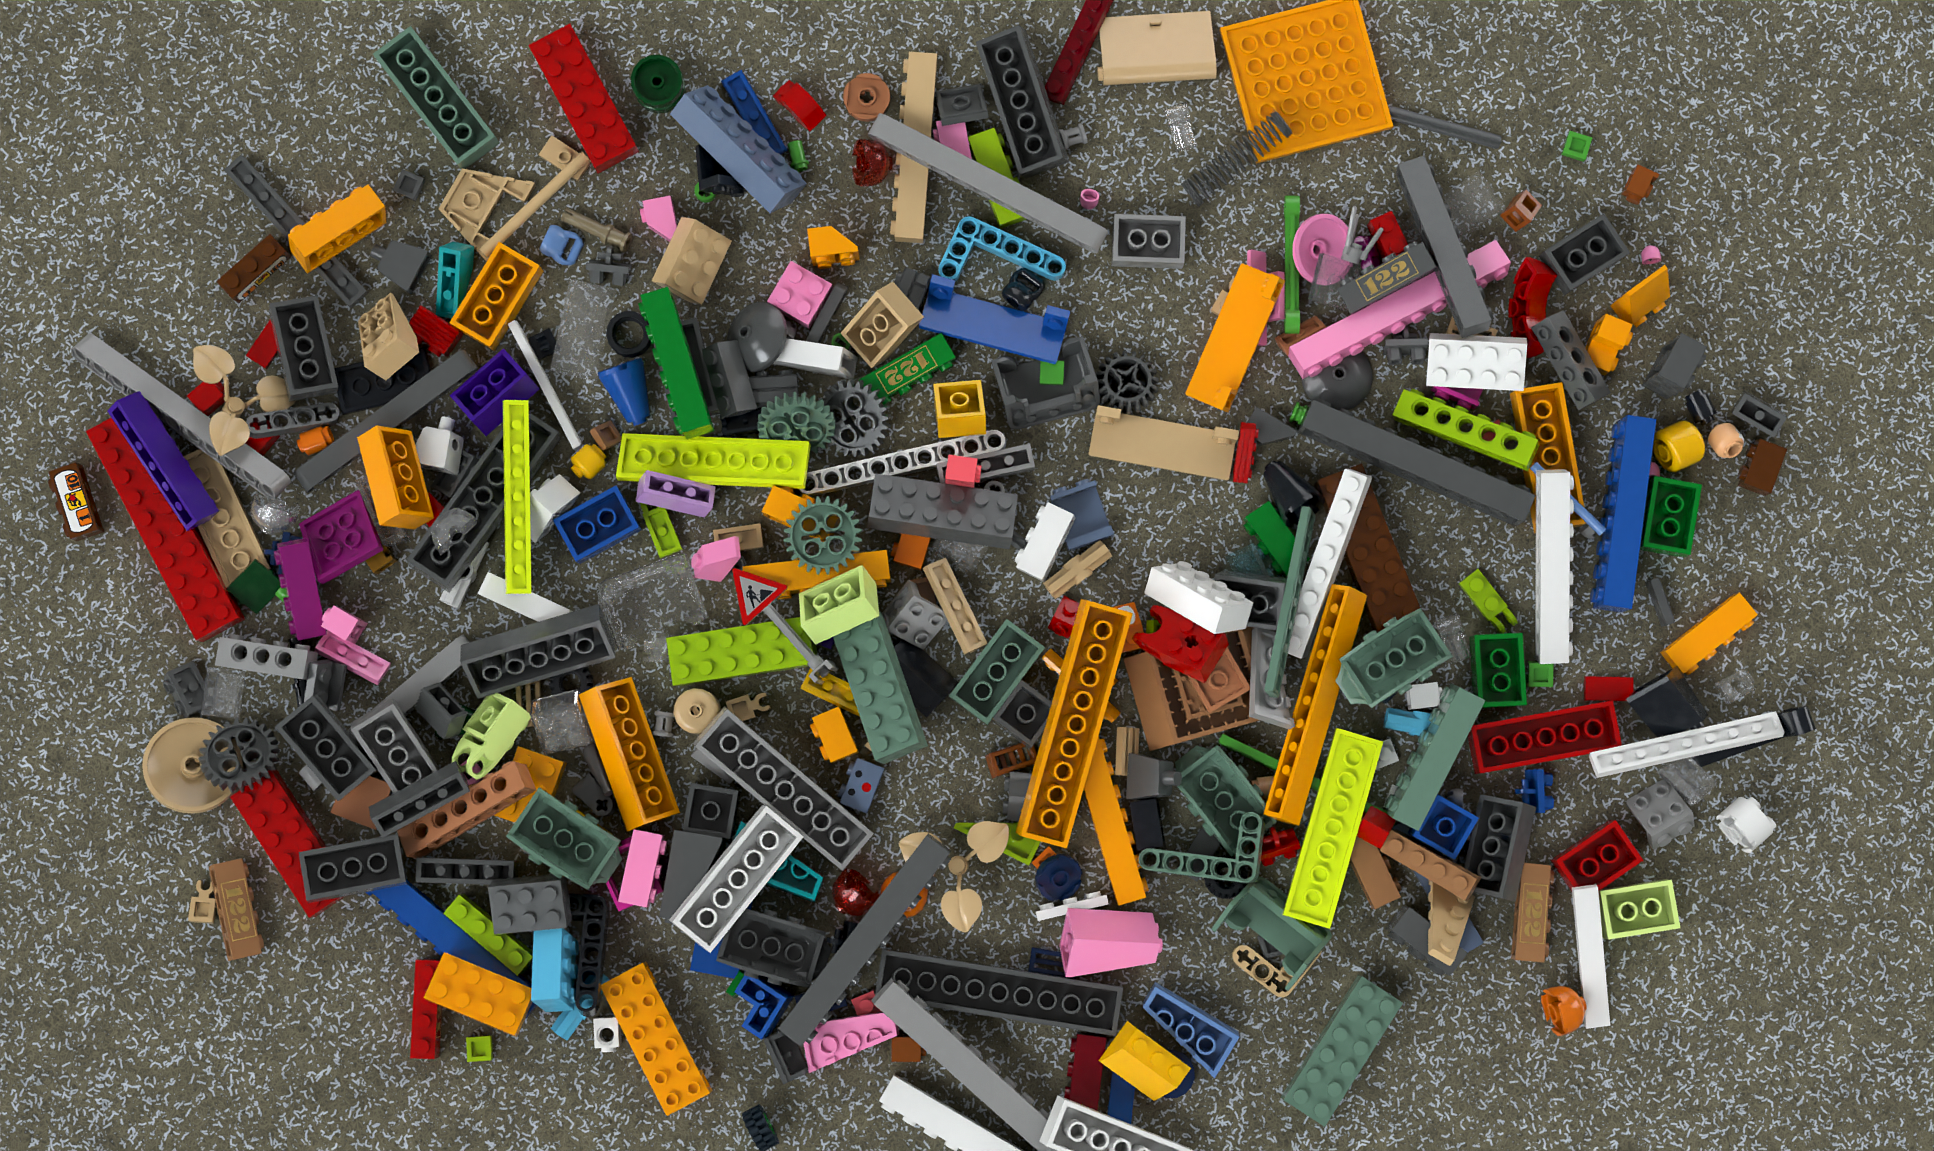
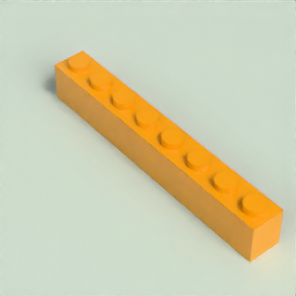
[1083,728,1149,906]

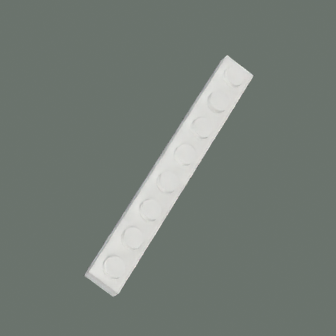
[1589,711,1785,778]

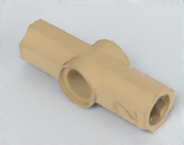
[1043,540,1112,600]

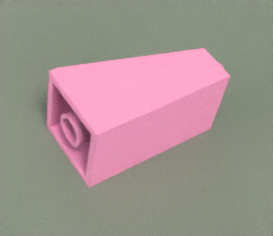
[1059,908,1163,977]

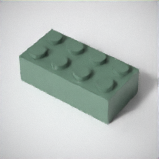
[949,619,1045,726]

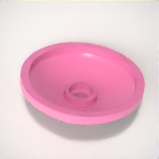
[1293,214,1351,285]

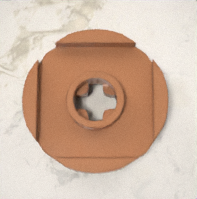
[843,73,890,122]

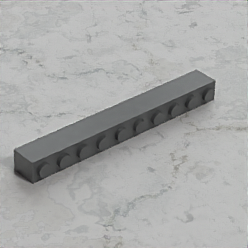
[778,833,951,1047]

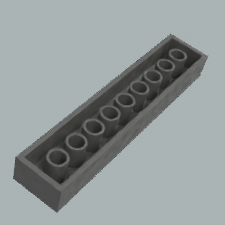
[1297,399,1536,527]
[875,948,1123,1036]

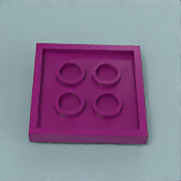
[299,490,383,584]

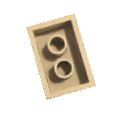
[652,217,732,305]
[841,282,924,368]

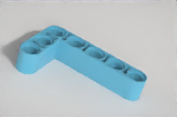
[938,216,1066,282]

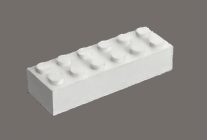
[669,805,803,953]
[1040,1095,1194,1151]

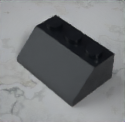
[894,639,959,718]

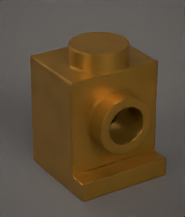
[365,541,397,575]

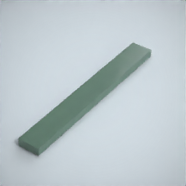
[1264,506,1316,698]

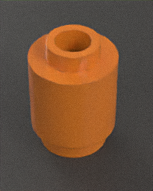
[297,426,335,456]

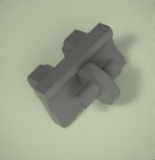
[586,246,632,286]
[1383,327,1429,365]

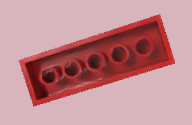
[528,24,639,174]
[1467,700,1622,774]
[230,770,346,918]

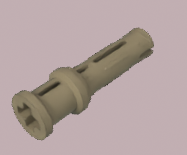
[561,207,633,253]

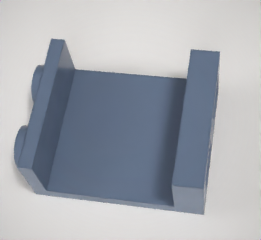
[1049,479,1114,552]

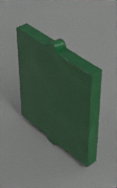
[226,559,281,614]

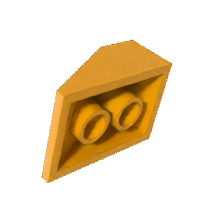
[1610,265,1670,327]

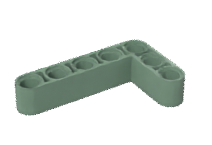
[1138,812,1265,884]

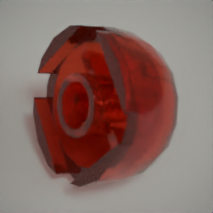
[852,139,893,187]
[832,868,880,916]

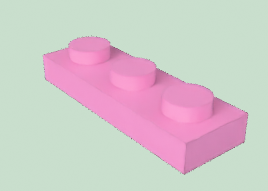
[315,630,391,685]

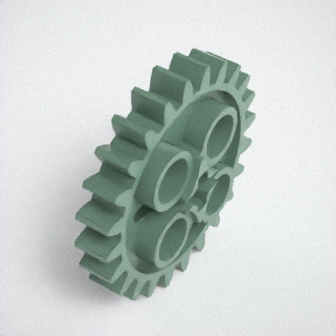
[757,392,835,454]
[784,496,862,575]

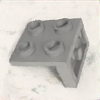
[882,580,948,649]

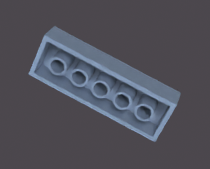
[670,85,807,213]

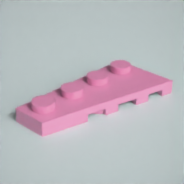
[804,1012,899,1073]

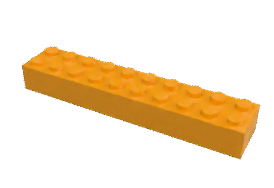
[1016,599,1133,848]

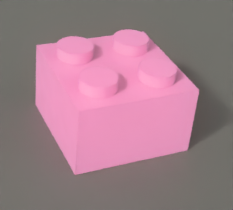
[767,261,833,330]

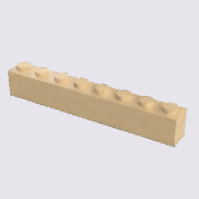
[890,52,937,243]

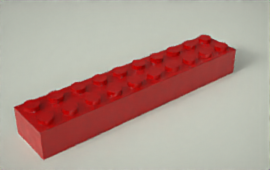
[86,418,245,642]

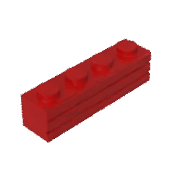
[1233,422,1259,483]

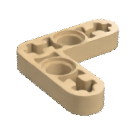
[1232,945,1322,997]

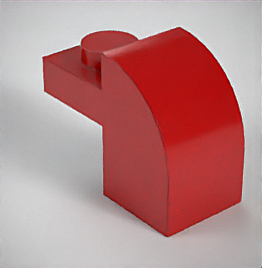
[773,80,827,131]

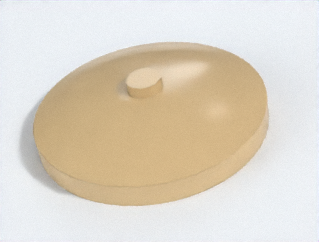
[142,718,243,813]

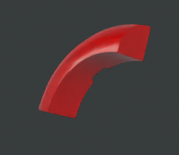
[1508,257,1558,358]

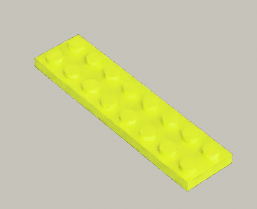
[616,433,811,489]
[1282,728,1383,929]

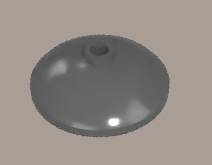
[727,302,787,372]
[1301,351,1372,411]

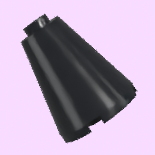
[1263,461,1325,527]

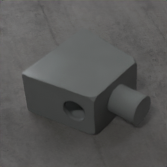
[370,240,432,295]
[1126,753,1182,800]

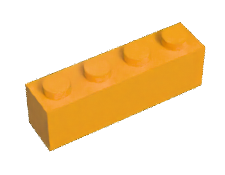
[1660,592,1758,675]

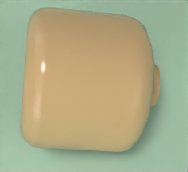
[674,688,722,735]

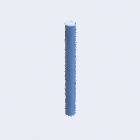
[1530,462,1606,536]

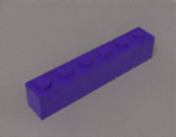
[108,391,219,531]

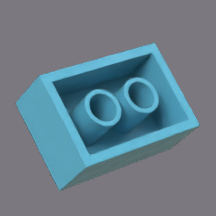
[531,928,579,1012]

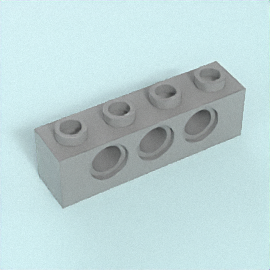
[215,634,318,680]

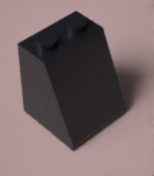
[1626,666,1708,738]

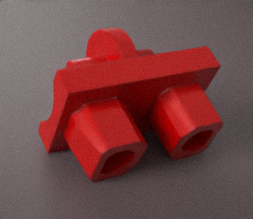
[1252,826,1301,866]

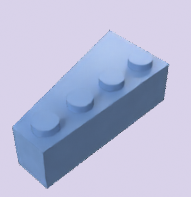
[1143,982,1240,1078]

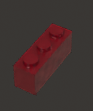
[1064,1032,1106,1111]

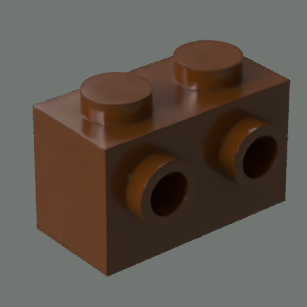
[1737,439,1787,496]

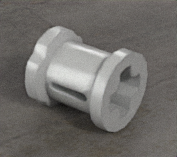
[1059,123,1088,150]
[652,711,675,737]

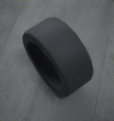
[606,311,651,358]

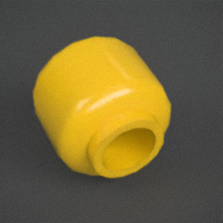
[571,444,606,479]

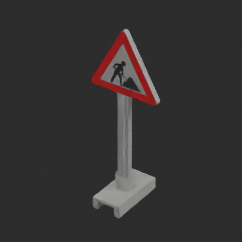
[732,568,839,685]

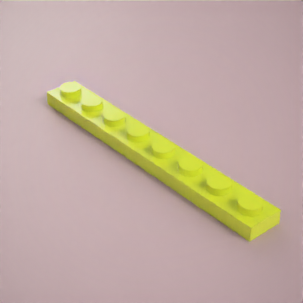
[503,400,531,594]

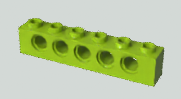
[1393,389,1539,471]

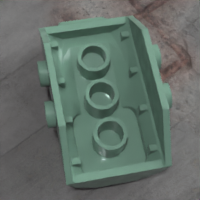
[1335,608,1453,708]
[1175,745,1277,857]
[506,787,622,890]

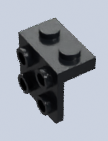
[695,144,747,197]

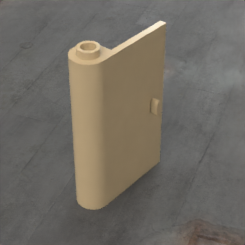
[1097,11,1217,86]

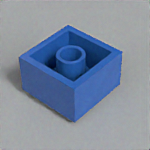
[1408,794,1479,860]

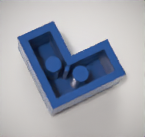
[735,975,794,1040]

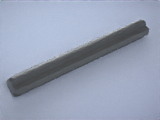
[1389,106,1502,149]

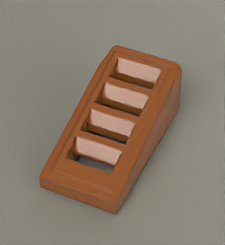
[985,743,1037,779]

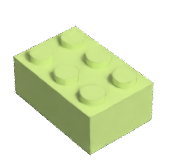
[799,565,879,644]
[1598,879,1680,940]

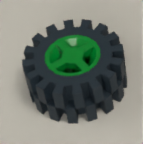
[742,1104,779,1151]

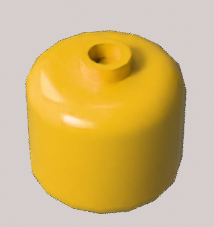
[1652,420,1705,472]

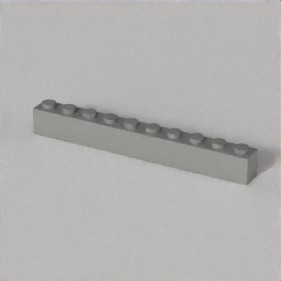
[872,978,1057,1151]

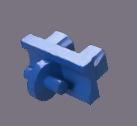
[1515,769,1554,813]

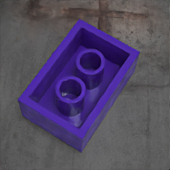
[450,348,540,436]

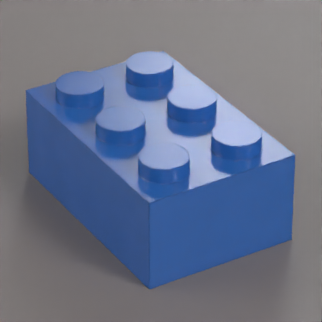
[553,485,642,564]

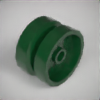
[631,54,686,114]

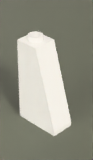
[773,338,858,379]
[478,572,573,622]

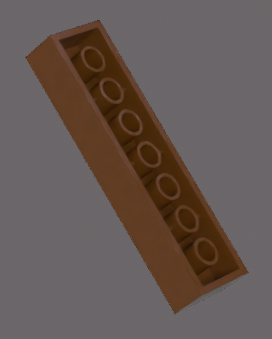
[1314,463,1420,633]

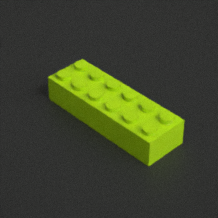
[666,617,818,686]

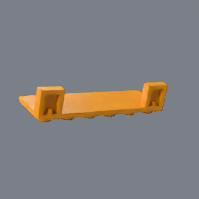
[1186,263,1285,413]
[601,961,713,1116]

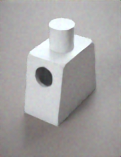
[415,416,464,475]

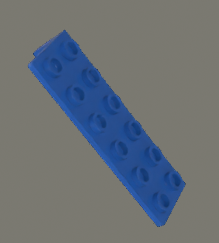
[919,274,1070,364]

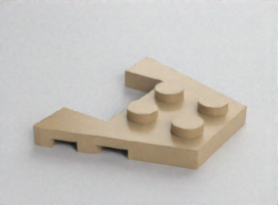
[439,168,536,262]

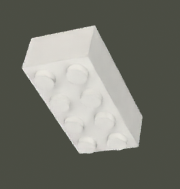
[1426,333,1527,391]
[1144,561,1253,634]

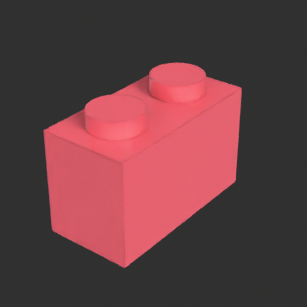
[945,455,982,488]

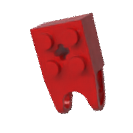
[1132,605,1229,683]

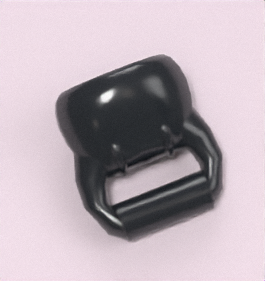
[1002,268,1044,311]

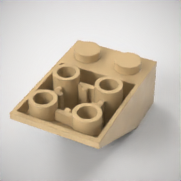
[358,292,419,380]

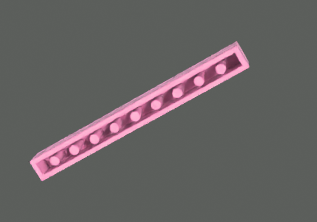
[1288,240,1511,379]

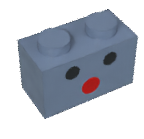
[837,758,885,813]

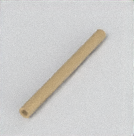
[479,152,590,257]

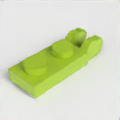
[639,502,683,559]
[1458,569,1518,634]

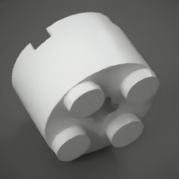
[1716,797,1776,853]

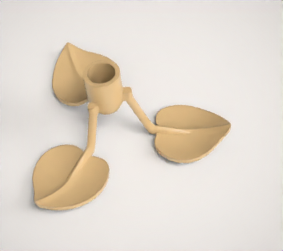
[193,345,296,456]
[899,821,1009,932]

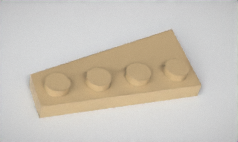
[1428,879,1475,966]

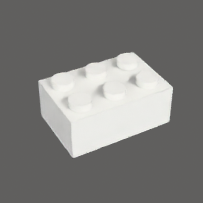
[1015,502,1076,582]

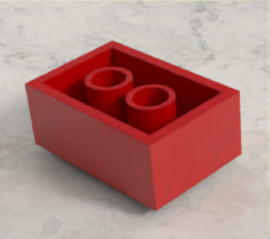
[1550,820,1643,892]

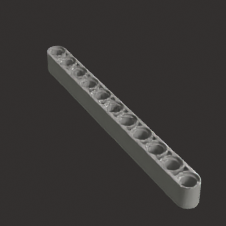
[868,113,1108,253]
[71,333,291,499]

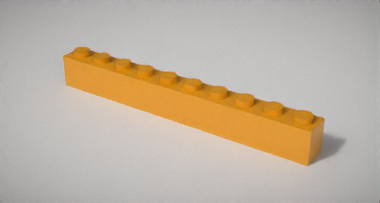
[1263,584,1367,826]

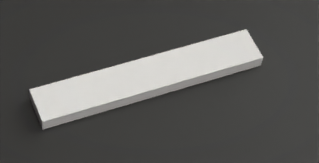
[508,320,583,451]
[1572,884,1610,1029]

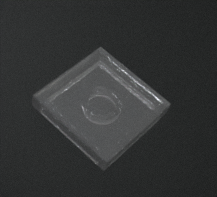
[1308,253,1361,312]

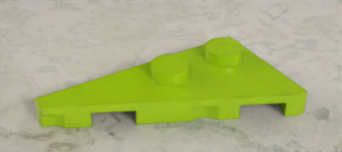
[954,823,1041,866]

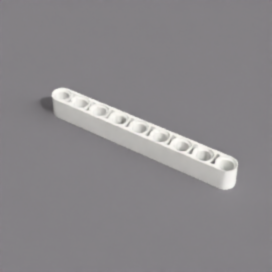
[799,430,1005,497]

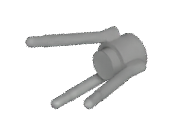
[1341,206,1383,265]

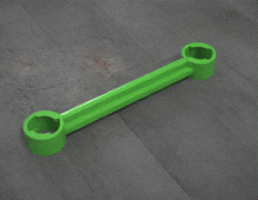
[1284,196,1300,334]

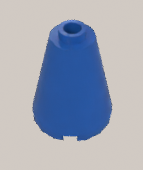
[598,357,650,426]

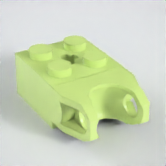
[451,693,532,780]

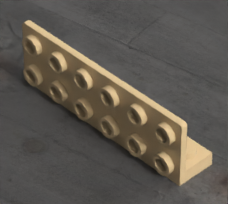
[1089,405,1239,481]

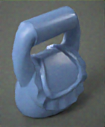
[539,225,584,265]

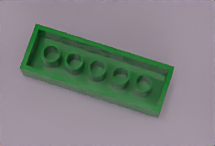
[638,287,714,440]

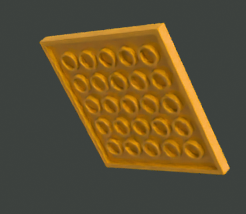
[1220,0,1394,164]

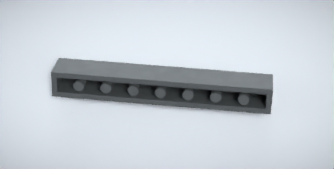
[1396,156,1493,338]

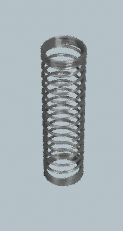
[1181,110,1293,207]

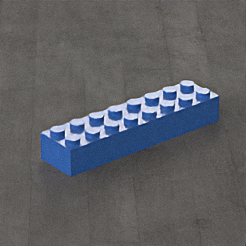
[1590,415,1656,612]

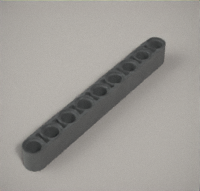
[293,349,478,493]

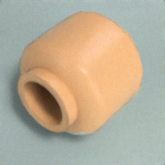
[1708,423,1744,458]

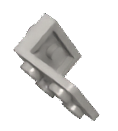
[1626,779,1695,850]

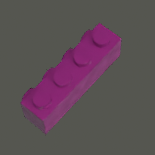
[274,538,327,641]

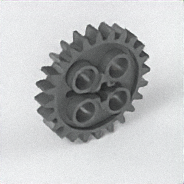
[820,379,892,457]
[198,717,280,793]

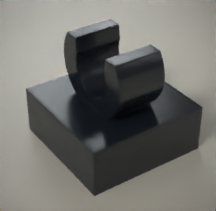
[528,328,560,360]

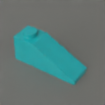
[436,241,474,319]

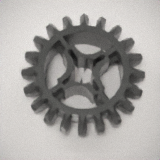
[1096,350,1159,414]

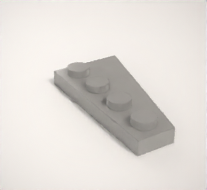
[1249,628,1295,730]

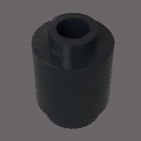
[1685,389,1717,426]

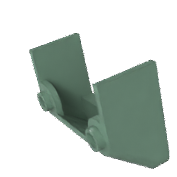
[1211,876,1332,991]

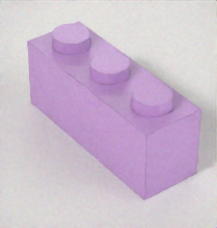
[636,470,716,518]

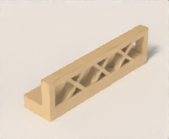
[923,557,988,655]

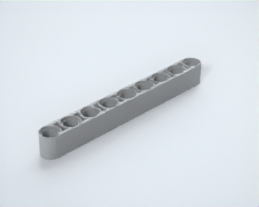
[299,634,470,792]

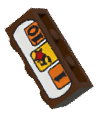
[216,234,292,303]
[48,462,104,541]

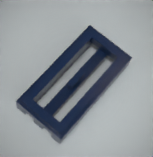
[1028,947,1076,979]

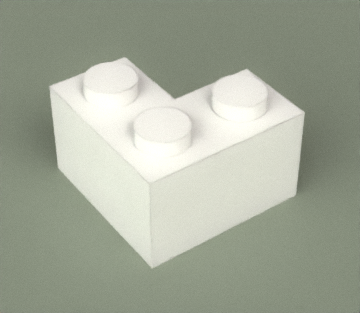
[530,474,580,543]

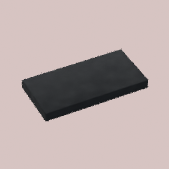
[334,347,431,415]

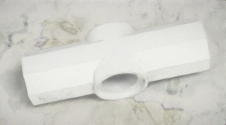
[439,542,489,609]

